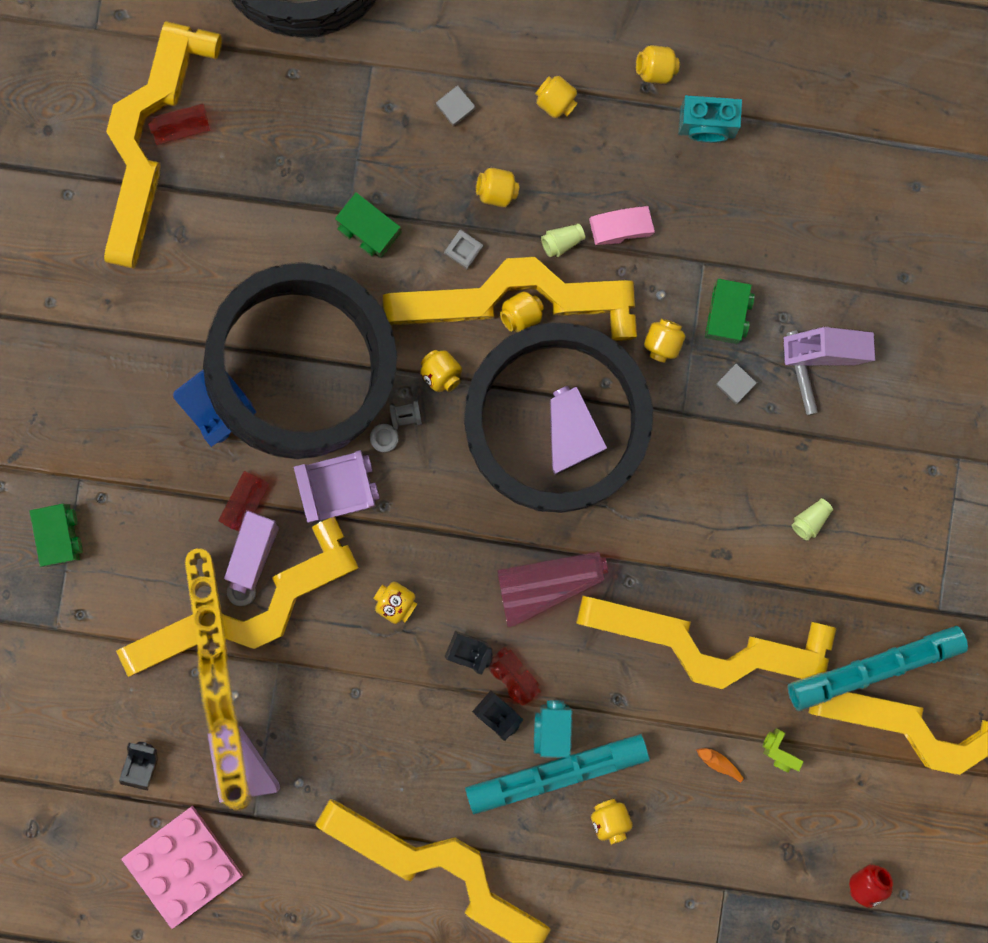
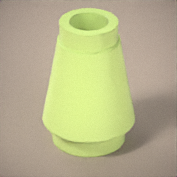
[541,224,585,257]
[792,499,833,540]

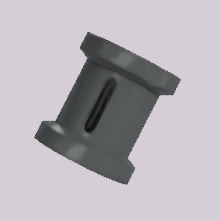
[390,400,422,430]

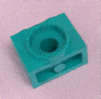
[679,95,742,143]
[534,700,572,758]

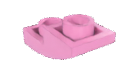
[589,206,655,245]

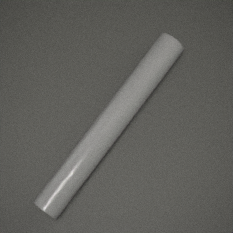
[786,330,818,415]

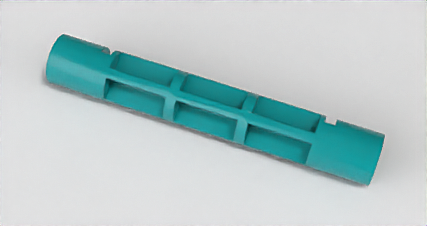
[788,626,968,711]
[465,734,650,815]

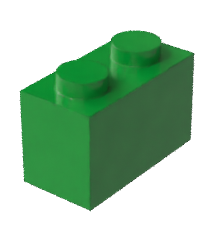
[335,193,402,258]
[704,278,755,344]
[29,504,83,567]

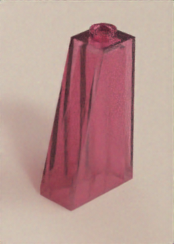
[497,552,608,627]

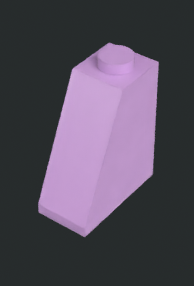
[784,327,875,365]
[550,386,607,475]
[224,511,279,594]
[208,726,280,803]

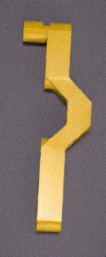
[104,21,222,269]
[383,257,637,340]
[116,516,359,677]
[185,549,252,810]
[576,596,836,689]
[808,692,988,775]
[315,799,551,943]

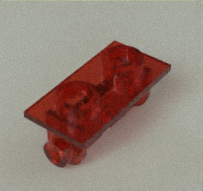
[149,104,211,145]
[218,471,270,532]
[489,647,541,706]

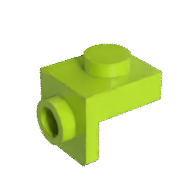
[762,728,804,773]

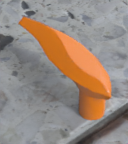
[696,748,744,783]

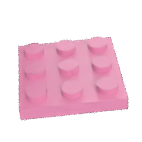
[121,806,243,929]

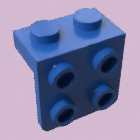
[173,370,257,447]

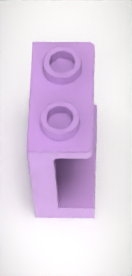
[294,450,379,523]

